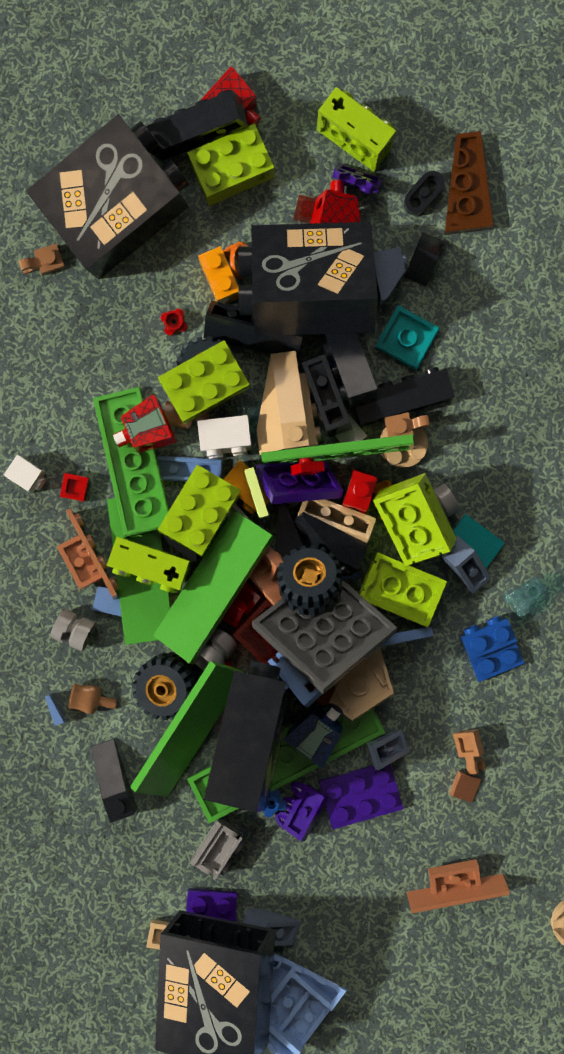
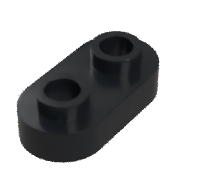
[404,171,445,216]

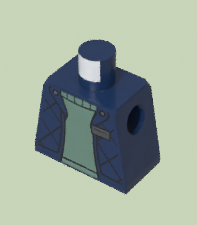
[284,703,343,768]

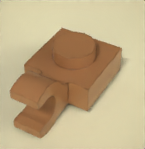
[18,243,65,276]
[384,412,430,437]
[453,729,486,774]

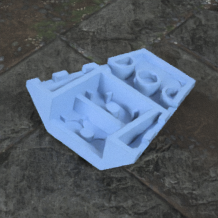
[267,953,347,1054]

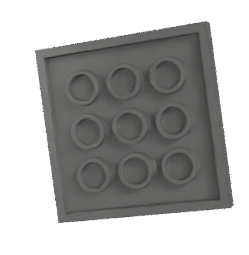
[252,580,397,694]

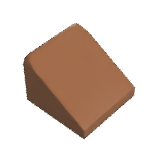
[449,770,481,803]

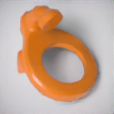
[223,241,248,279]

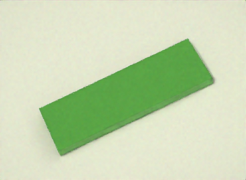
[93,386,169,539]
[261,434,414,464]
[107,498,171,645]
[153,510,275,664]
[131,661,244,797]

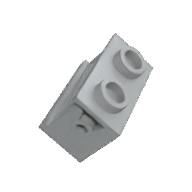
[190,818,244,880]

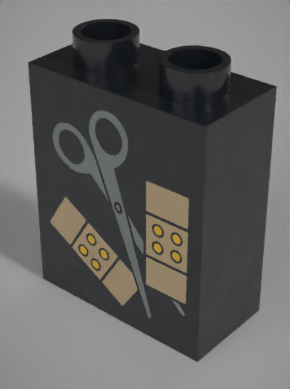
[26,114,189,279]
[238,222,378,336]
[204,661,293,813]
[155,910,275,1054]

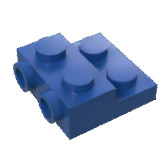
[459,615,525,682]

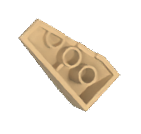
[256,351,309,455]

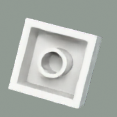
[197,415,252,459]

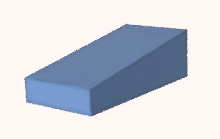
[45,694,66,726]

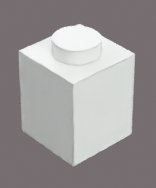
[4,455,46,493]

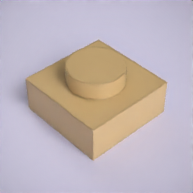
[146,919,170,950]

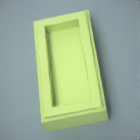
[244,467,269,519]

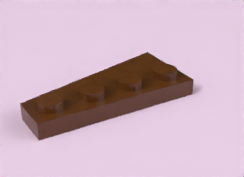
[444,131,493,235]

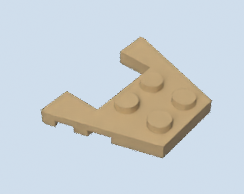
[329,647,394,722]

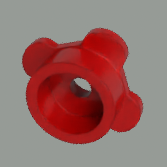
[161,308,188,336]

